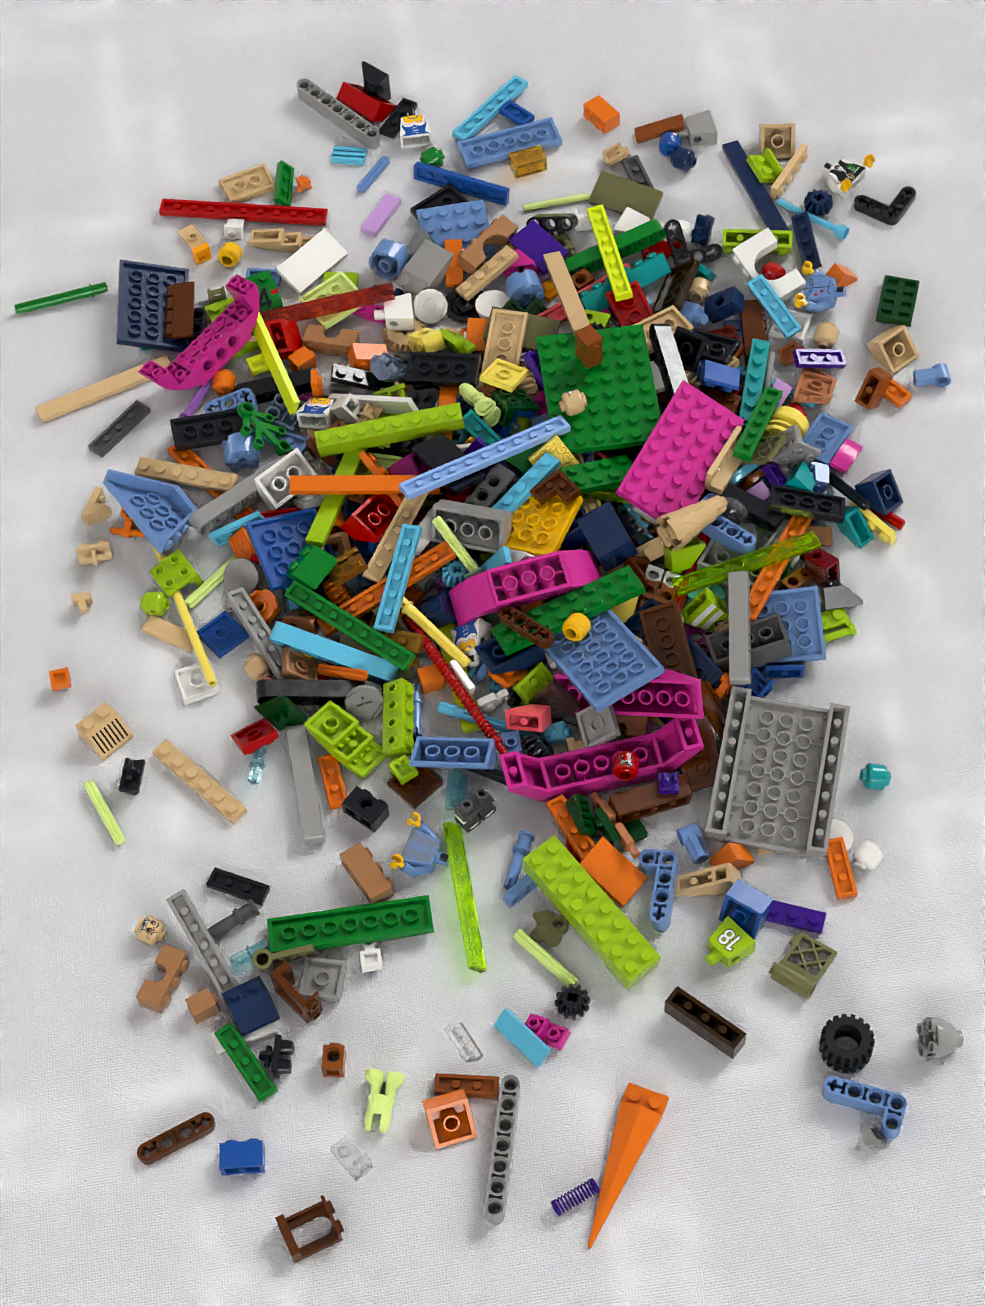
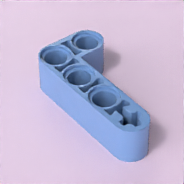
[700,494,756,558]
[638,849,679,931]
[822,1076,907,1139]

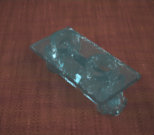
[445,769,468,810]

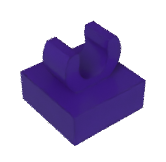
[657,772,680,794]

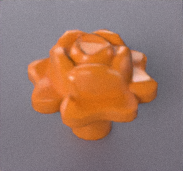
[294,175,312,193]

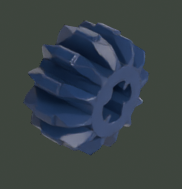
[804,189,833,217]

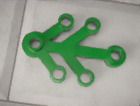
[237,402,292,456]

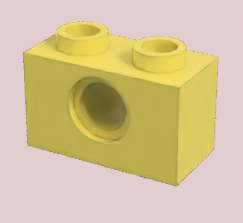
[407,328,446,352]

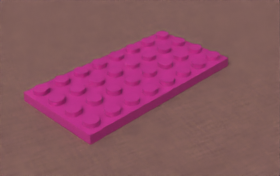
[615,380,745,520]

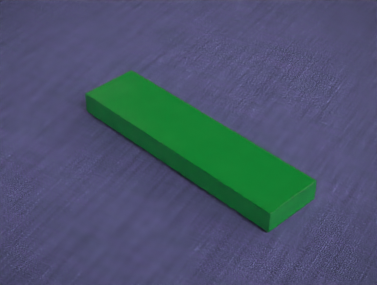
[214,1022,278,1103]

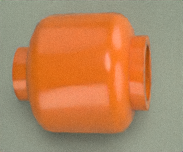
[212,369,236,397]

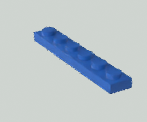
[414,161,510,206]

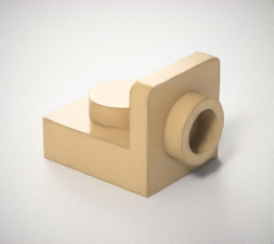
[602,142,631,167]

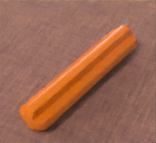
[316,663,369,682]

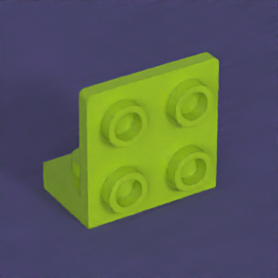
[149,549,204,597]

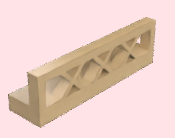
[705,426,743,495]

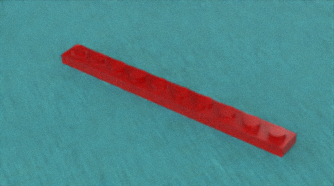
[159,198,329,226]

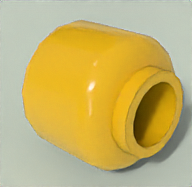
[218,242,242,267]
[562,613,591,642]

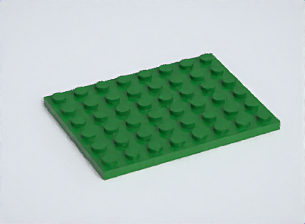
[536,324,661,454]

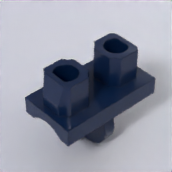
[691,214,715,247]

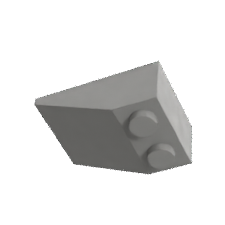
[396,239,455,295]

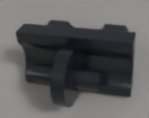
[119,758,146,795]
[259,1035,294,1079]

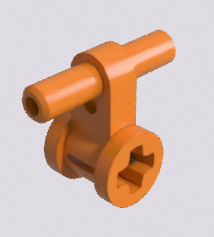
[110,508,145,538]

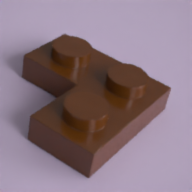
[530,469,582,506]

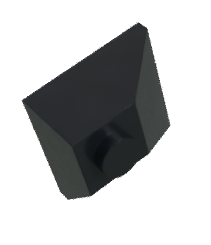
[361,61,391,100]
[674,326,709,373]

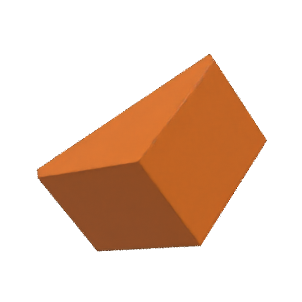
[825,263,858,287]
[709,843,754,870]

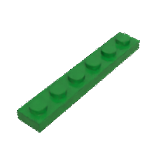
[733,386,783,462]

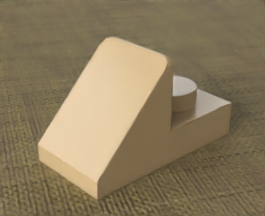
[81,486,111,526]

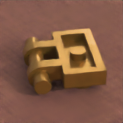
[328,546,368,588]
[382,630,424,668]

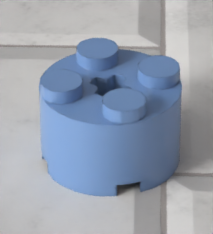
[369,238,408,280]
[505,269,545,309]
[222,432,261,472]

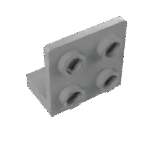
[772,424,822,470]

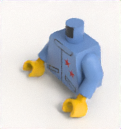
[794,261,846,313]

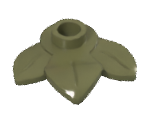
[530,911,569,948]

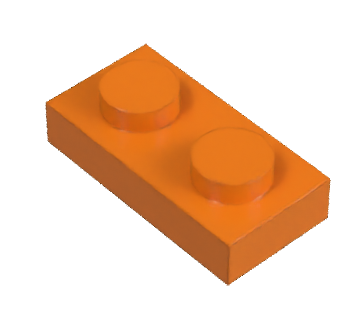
[311,369,325,398]
[883,379,912,409]

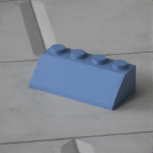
[409,736,497,770]

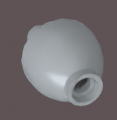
[916,1017,964,1060]

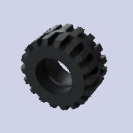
[819,1014,875,1073]

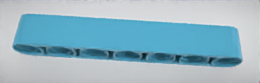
[269,621,399,683]

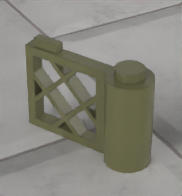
[737,434,788,470]
[769,932,837,999]
[252,944,319,973]

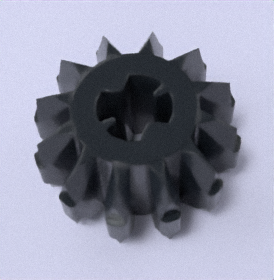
[521,732,554,758]
[555,983,590,1020]

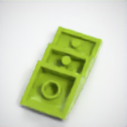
[304,700,387,781]

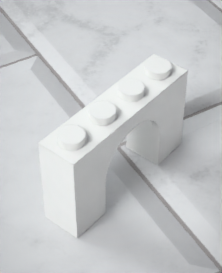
[731,228,806,302]

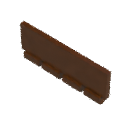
[165,281,195,339]
[700,679,727,741]

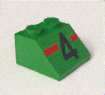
[245,270,283,315]

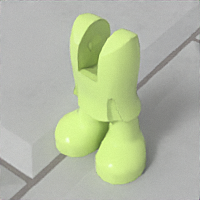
[459,383,501,427]
[364,1069,405,1133]

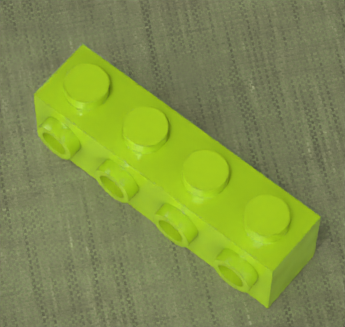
[722,229,793,256]
[382,678,414,760]

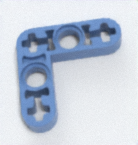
[204,388,262,436]

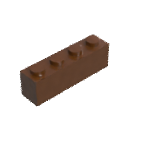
[739,299,770,366]
[608,774,692,824]

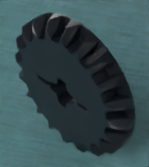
[445,289,484,323]

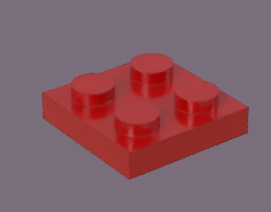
[230,718,279,755]

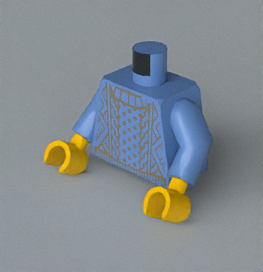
[390,812,450,877]

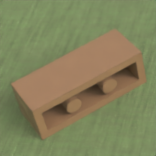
[339,842,394,904]

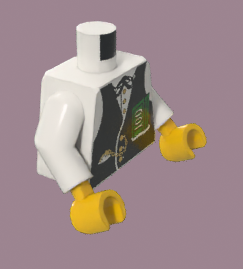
[822,154,876,199]

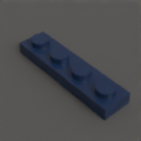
[791,211,822,270]

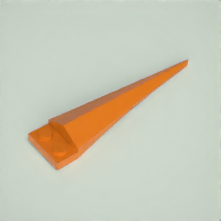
[588,1082,669,1249]

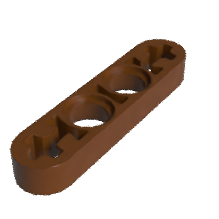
[498,606,555,649]
[137,1112,216,1165]

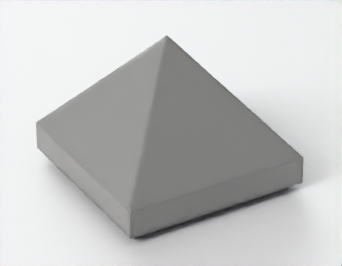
[863,1125,887,1146]

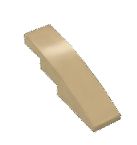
[248,228,314,253]

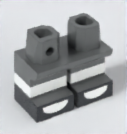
[454,787,496,833]

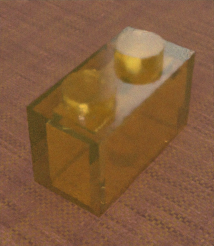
[509,145,547,179]

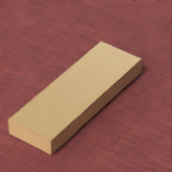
[141,615,200,653]

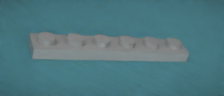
[166,889,239,1001]

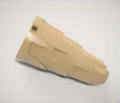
[656,495,728,551]

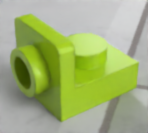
[388,755,418,785]

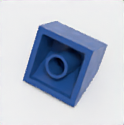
[719,879,773,940]

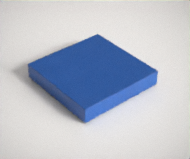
[197,610,249,659]

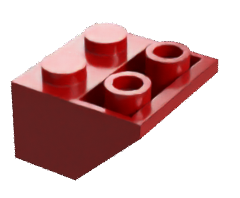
[265,319,303,360]

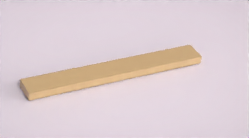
[543,251,590,336]
[35,355,171,423]

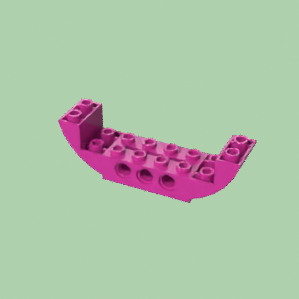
[138,274,260,390]
[448,550,601,627]

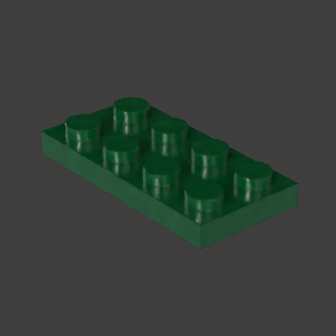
[875,275,920,327]

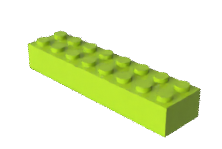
[522,835,661,989]

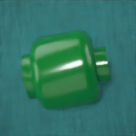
[419,146,445,168]

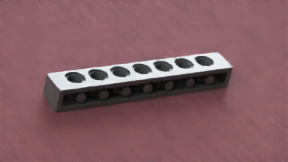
[412,463,518,594]

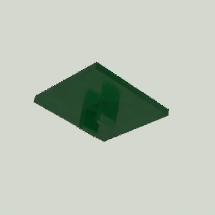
[254,694,308,731]

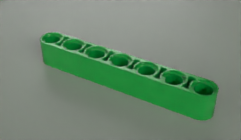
[564,219,666,276]

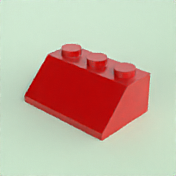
[336,82,397,123]
[341,494,398,543]

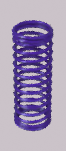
[551,1178,600,1216]

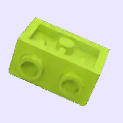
[746,148,783,183]
[439,328,476,354]
[512,662,554,706]

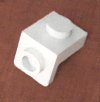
[574,208,592,231]

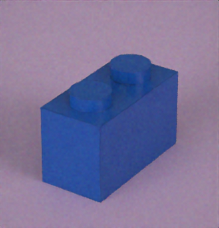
[219,1138,265,1176]

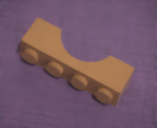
[457,214,518,275]

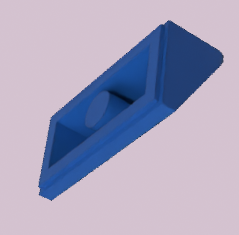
[764,665,805,678]

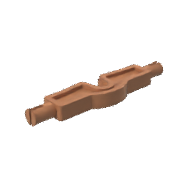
[590,792,640,859]

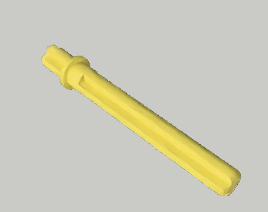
[400,597,471,668]

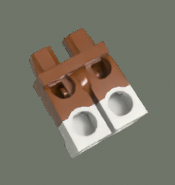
[636,564,683,611]

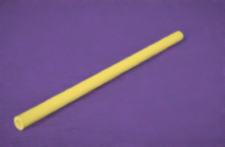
[152,545,217,687]

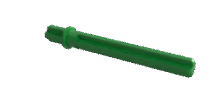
[14,282,108,314]

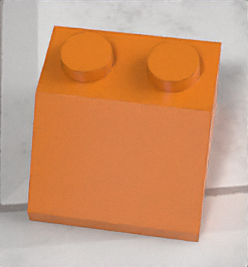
[422,1089,477,1149]

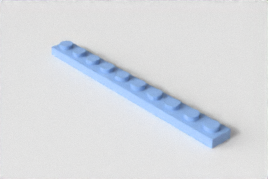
[399,415,570,501]

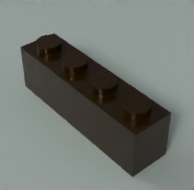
[664,986,746,1059]

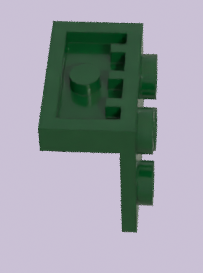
[491,389,539,428]

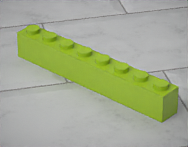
[315,402,465,458]

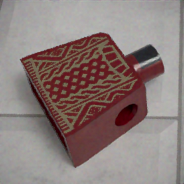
[799,548,840,587]

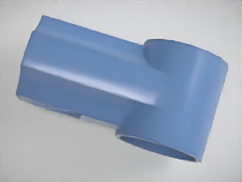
[913,363,951,387]
[676,822,710,864]

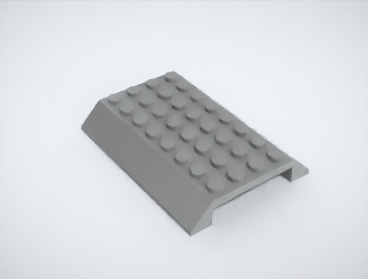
[705,686,850,858]

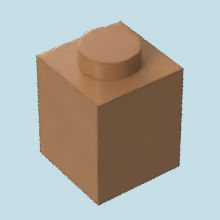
[185,988,220,1024]

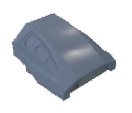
[370,352,407,383]
[265,393,305,433]

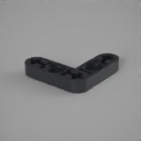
[853,186,916,225]
[664,219,723,267]

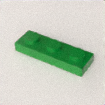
[273,160,294,206]

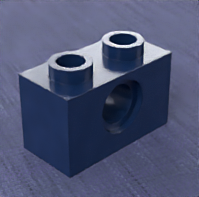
[704,286,744,324]

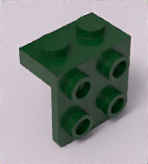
[593,807,648,851]

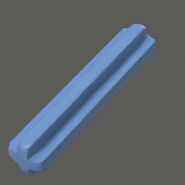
[356,156,390,194]

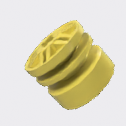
[763,406,809,439]

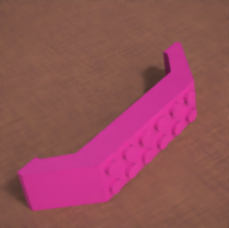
[499,718,704,803]

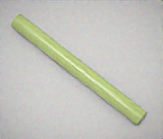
[523,193,590,211]

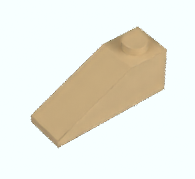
[675,862,741,896]

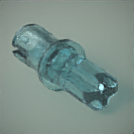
[248,747,266,785]
[230,939,270,967]

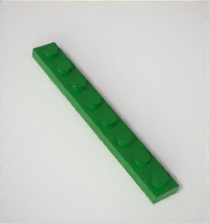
[284,580,416,673]

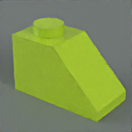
[663,538,706,573]

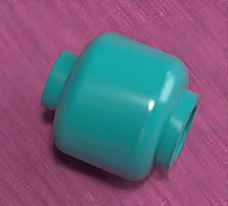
[859,763,891,790]

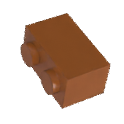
[575,324,603,369]
[854,367,893,410]

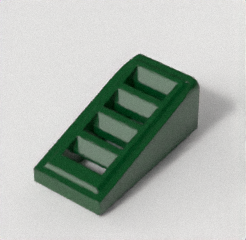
[565,794,596,837]

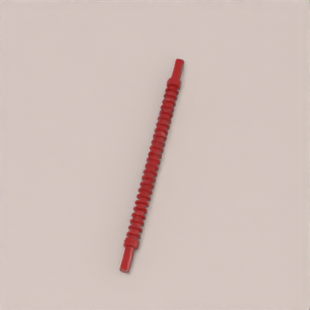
[405,616,508,755]

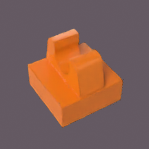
[49,667,72,691]

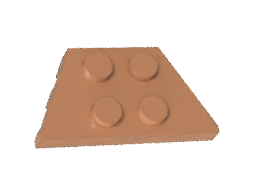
[792,368,837,404]

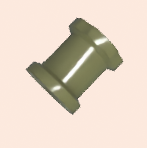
[207,286,227,304]

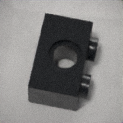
[342,786,389,833]

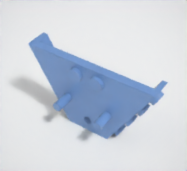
[103,469,198,555]

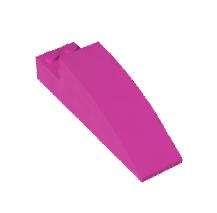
[554,669,704,719]

